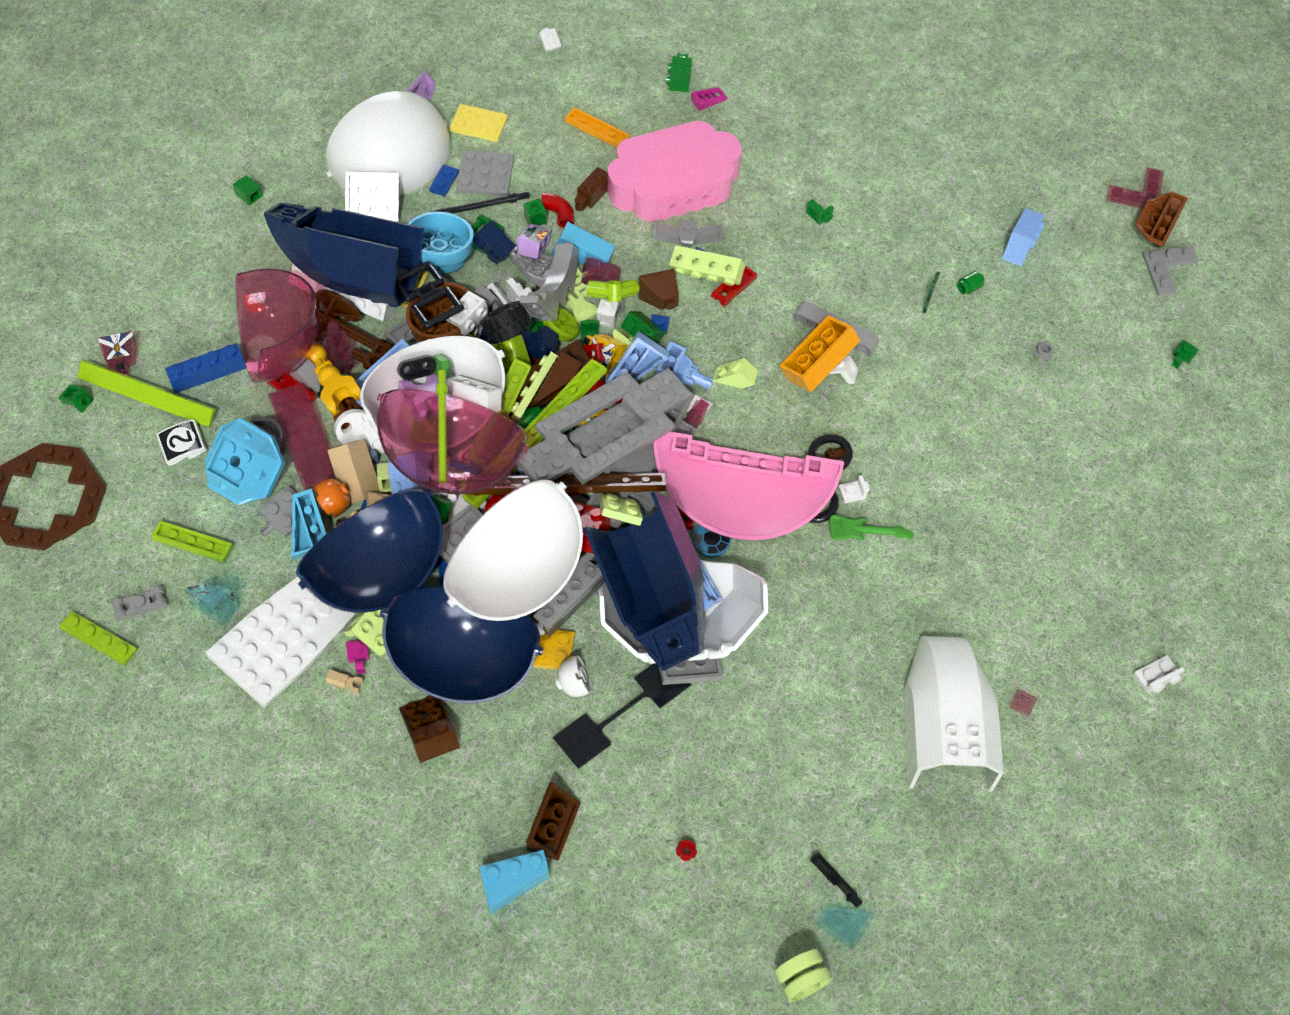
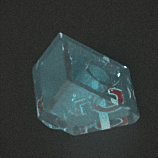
[185,582,240,627]

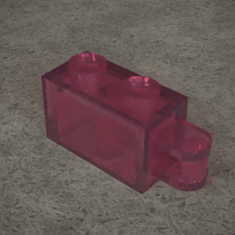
[322,321,355,374]

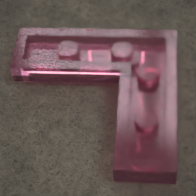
[1106,167,1164,209]

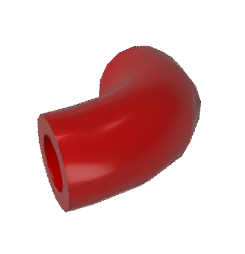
[541,192,574,228]

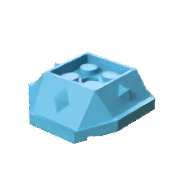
[205,418,286,505]

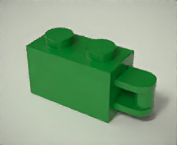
[666,52,692,92]

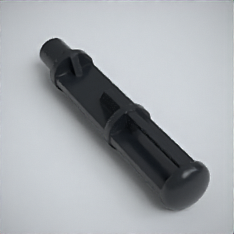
[810,852,863,908]

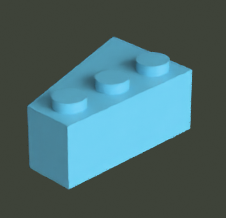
[551,222,615,270]
[291,489,328,560]
[479,850,549,915]

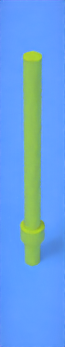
[436,370,448,483]

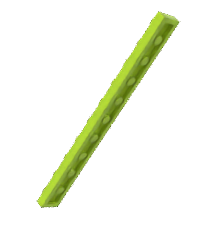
[461,359,607,510]

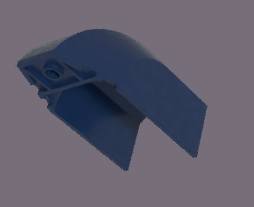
[264,202,424,307]
[584,491,704,671]

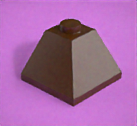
[638,268,679,310]

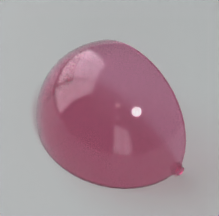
[235,269,319,383]
[377,389,529,495]

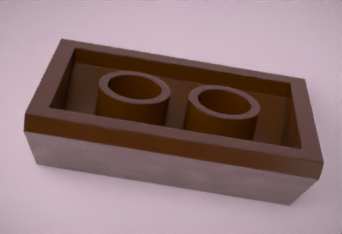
[526,782,581,861]

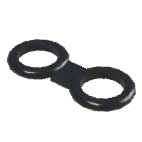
[808,434,853,523]

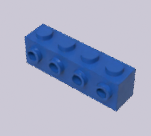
[165,343,246,393]

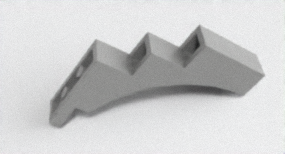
[520,242,579,321]

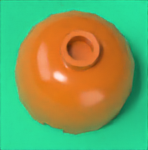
[313,478,350,518]

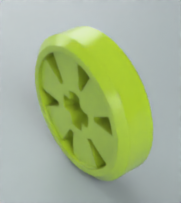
[542,307,579,342]

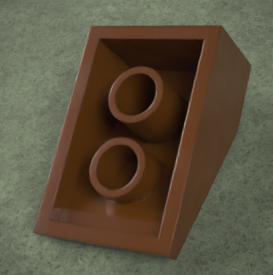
[528,351,582,408]

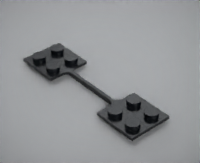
[553,663,692,769]

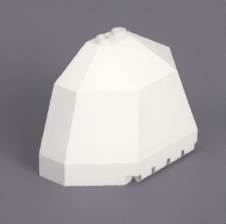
[598,561,768,664]

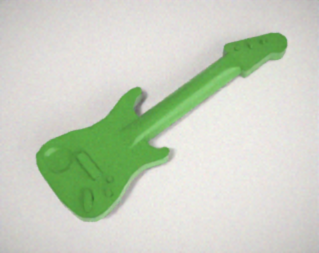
[829,515,914,541]

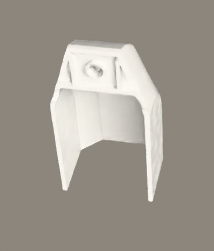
[903,636,1004,792]

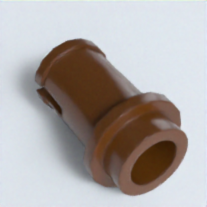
[825,447,845,460]

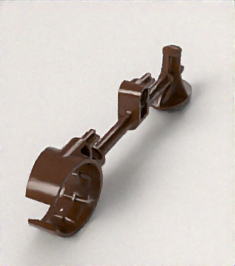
[306,289,394,370]

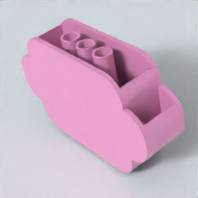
[607,121,742,222]

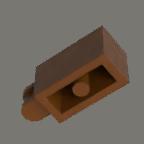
[575,167,608,211]

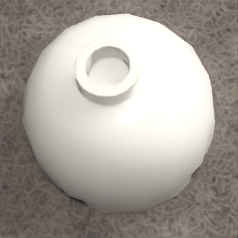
[555,655,593,698]

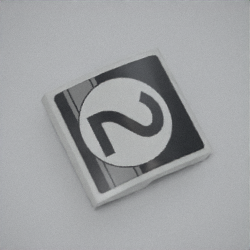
[156,419,207,466]

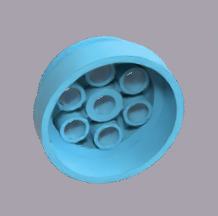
[408,212,473,274]

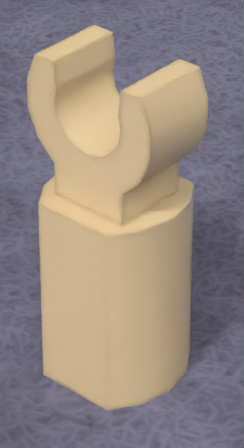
[325,669,364,694]

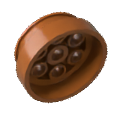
[406,282,476,342]

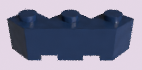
[480,326,559,359]

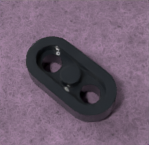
[397,355,436,380]

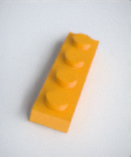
[565,107,631,148]

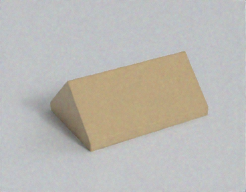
[327,439,382,504]

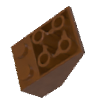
[399,696,460,763]

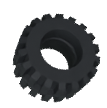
[480,301,532,344]

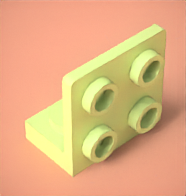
[343,608,386,656]

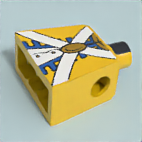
[583,334,627,376]

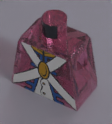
[97,331,137,375]

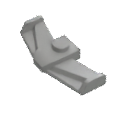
[653,221,723,247]

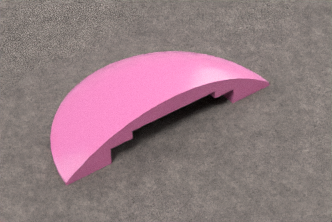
[653,432,844,540]

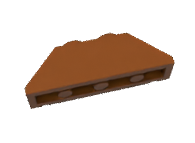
[1135,191,1188,247]

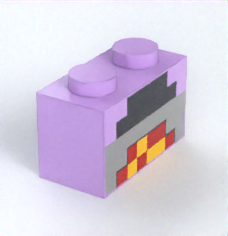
[516,224,551,259]

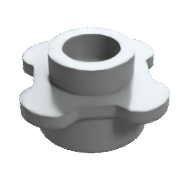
[1034,342,1054,361]

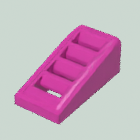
[691,87,728,111]

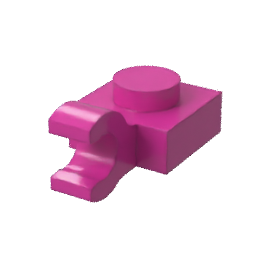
[345,640,369,675]

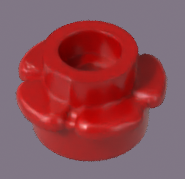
[676,840,697,861]

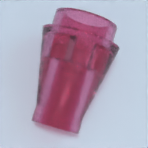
[685,399,710,428]

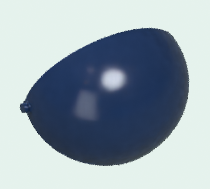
[296,489,443,613]
[379,586,544,703]

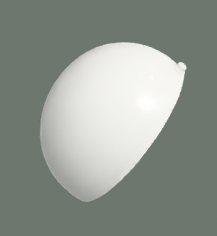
[325,91,451,195]
[360,336,505,453]
[443,480,583,621]

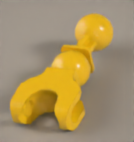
[303,344,361,416]

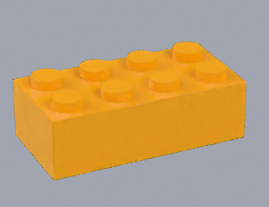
[779,315,860,392]

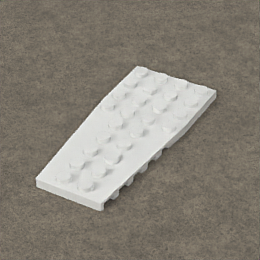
[205,577,357,709]

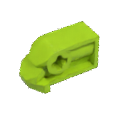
[493,334,531,376]

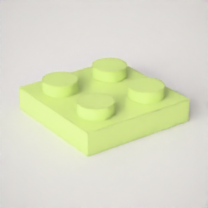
[599,493,643,526]

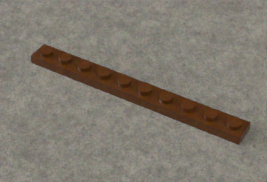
[466,473,666,496]

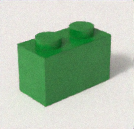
[620,311,666,345]

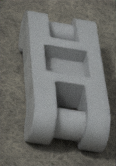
[112,586,168,621]

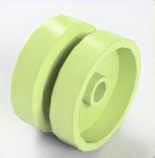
[774,949,833,1002]

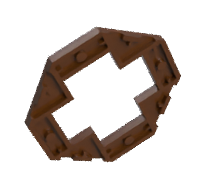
[0,443,107,551]

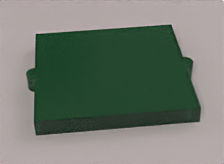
[923,271,940,313]

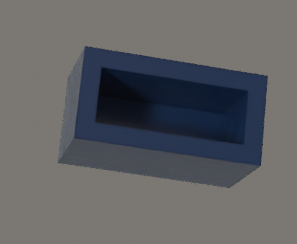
[473,220,515,264]

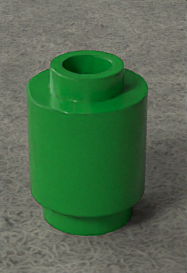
[957,271,984,295]

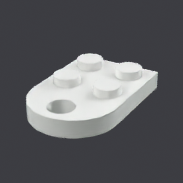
[334,409,387,454]

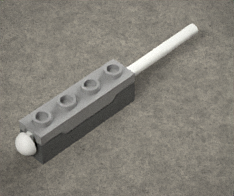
[533,561,605,638]

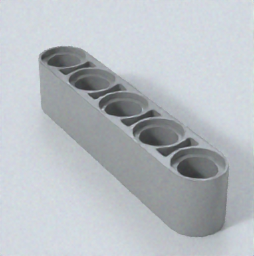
[793,301,879,356]

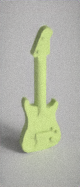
[564,291,598,323]

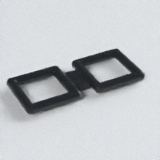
[396,261,464,329]

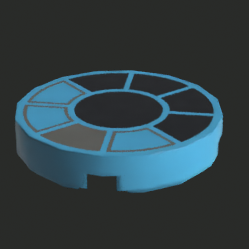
[692,525,731,558]

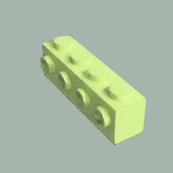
[669,245,746,286]

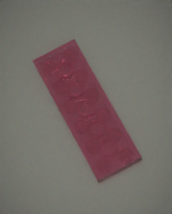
[268,383,336,491]

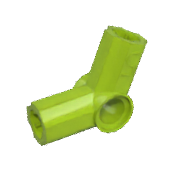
[586,279,639,302]

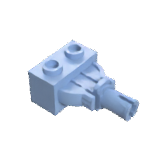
[654,341,713,390]

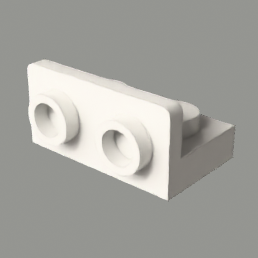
[446,291,489,336]
[1133,655,1185,694]

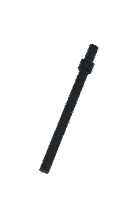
[427,191,530,214]

